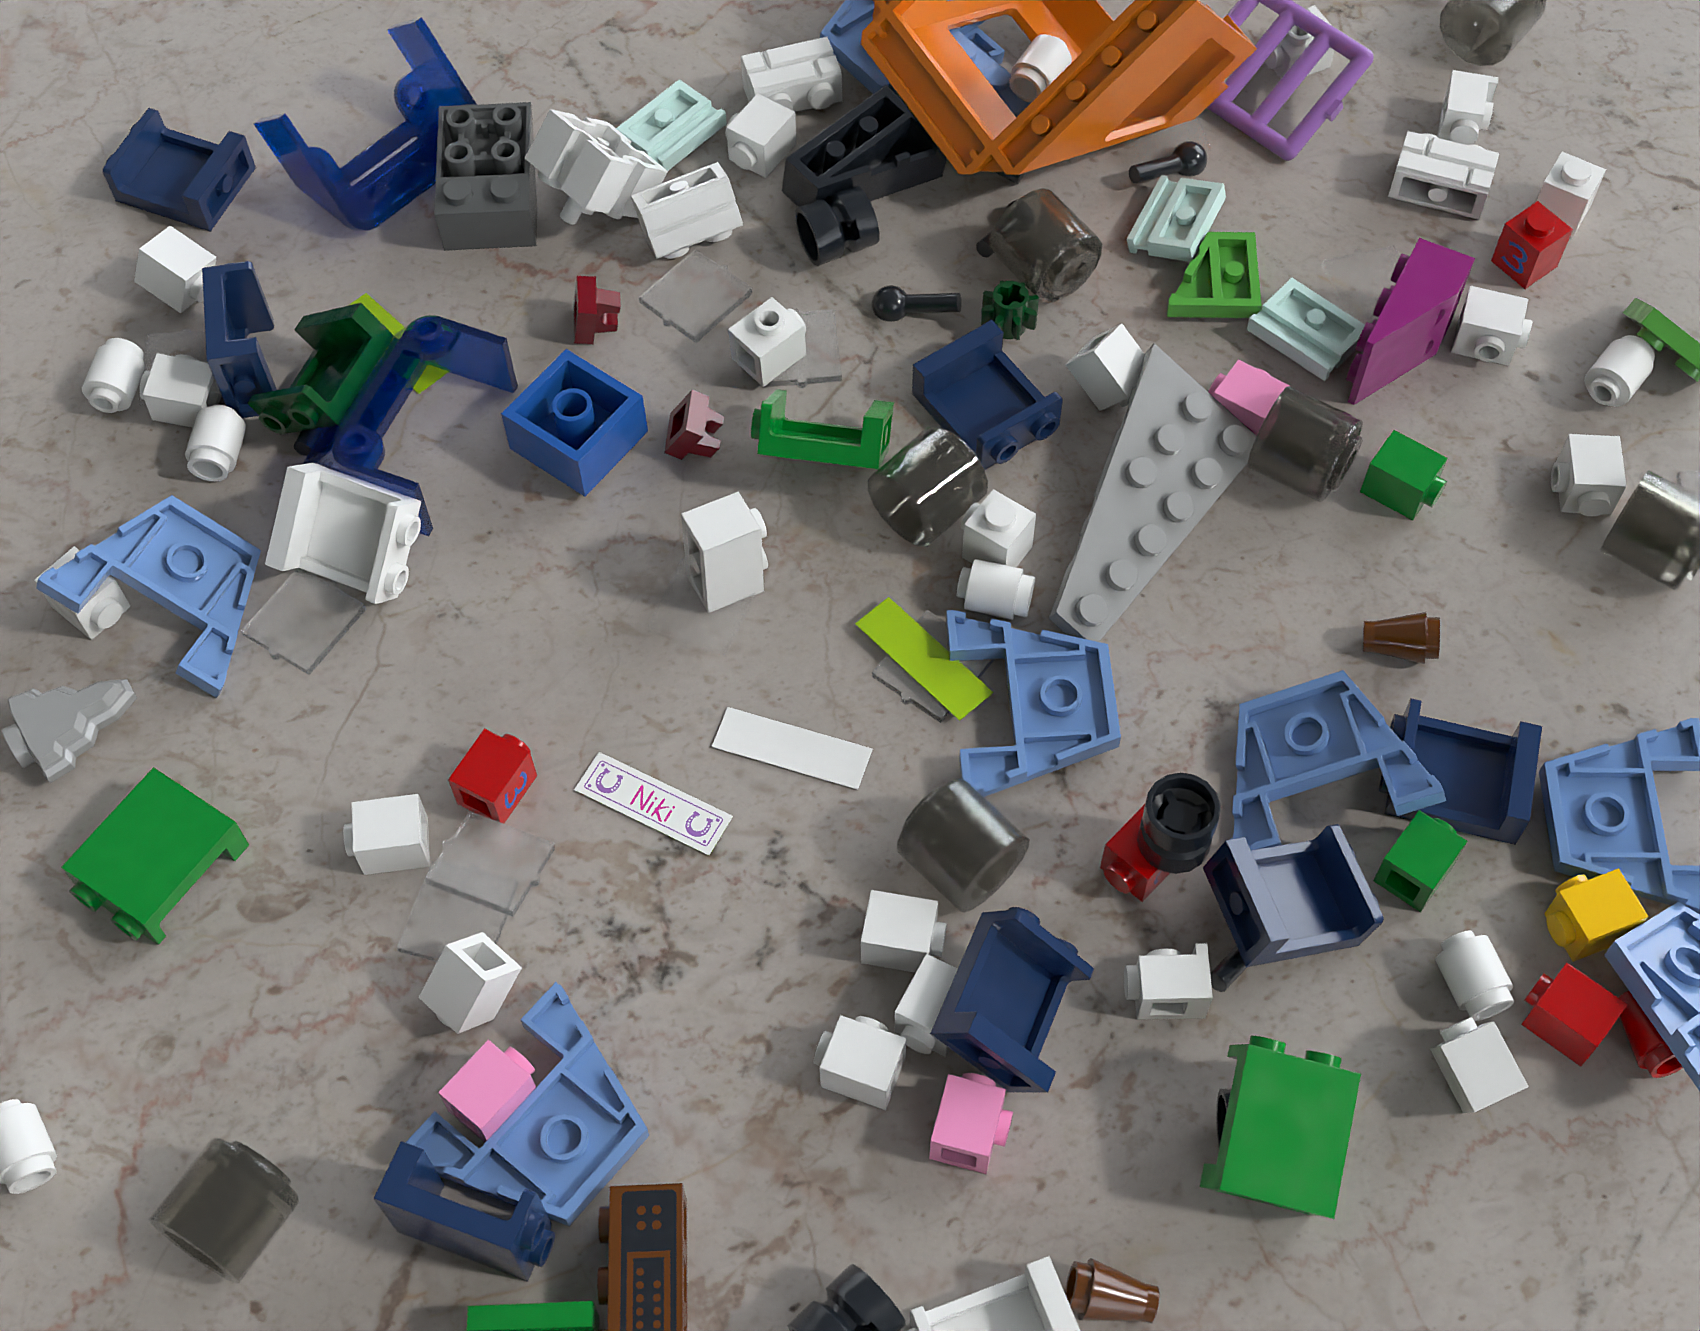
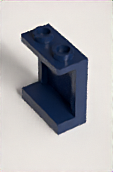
[103,108,256,232]
[202,261,277,419]
[912,320,1063,472]
[1379,698,1542,845]
[1202,824,1384,968]
[930,907,1094,1093]
[374,1141,555,1282]

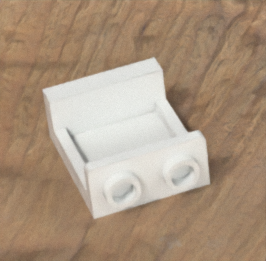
[265,463,421,604]
[906,1256,1080,1331]

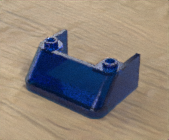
[253,17,477,231]
[303,315,518,536]

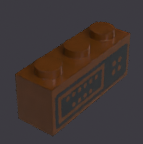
[597,1183,688,1331]

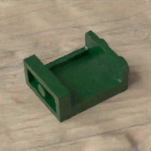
[247,303,394,435]

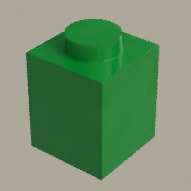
[1360,430,1448,521]
[1373,810,1468,912]

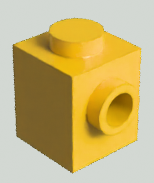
[1544,868,1649,962]

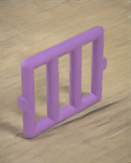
[1207,0,1374,161]

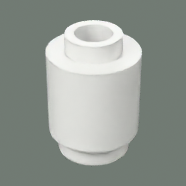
[1009,35,1072,103]
[1584,335,1655,407]
[82,338,145,413]
[185,405,246,481]
[956,559,1035,620]
[1435,931,1514,1021]
[0,1099,57,1194]

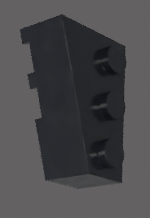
[782,85,947,207]

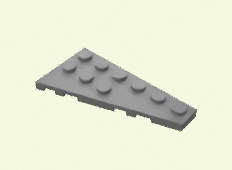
[1049,343,1264,642]

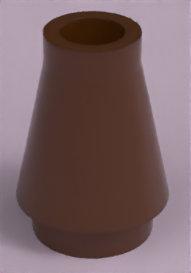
[1363,612,1440,664]
[1065,1258,1159,1323]

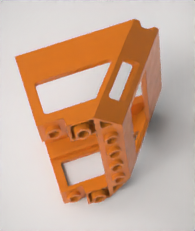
[861,0,1257,175]

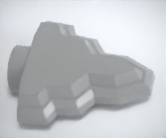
[1,679,137,783]

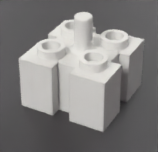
[525,109,668,225]

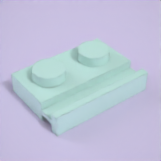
[616,79,727,171]
[1127,175,1226,262]
[1247,278,1365,381]

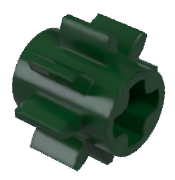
[980,280,1039,340]

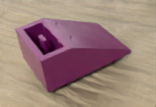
[1346,238,1475,405]

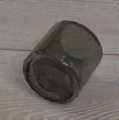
[1440,0,1546,66]
[990,188,1103,303]
[1247,386,1363,502]
[868,426,988,547]
[1600,470,1700,590]
[897,779,1030,913]
[149,1138,299,1284]

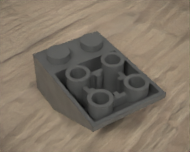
[434,102,537,251]

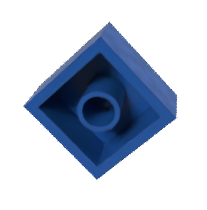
[501,349,648,497]

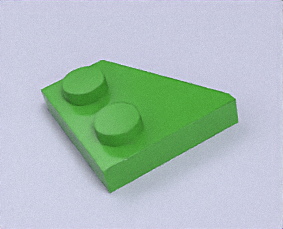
[1166,232,1262,318]
[1623,298,1700,382]

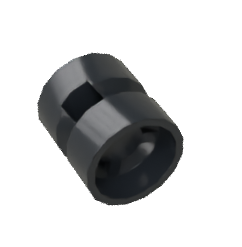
[795,186,880,266]
[1137,772,1221,874]
[787,1264,906,1331]

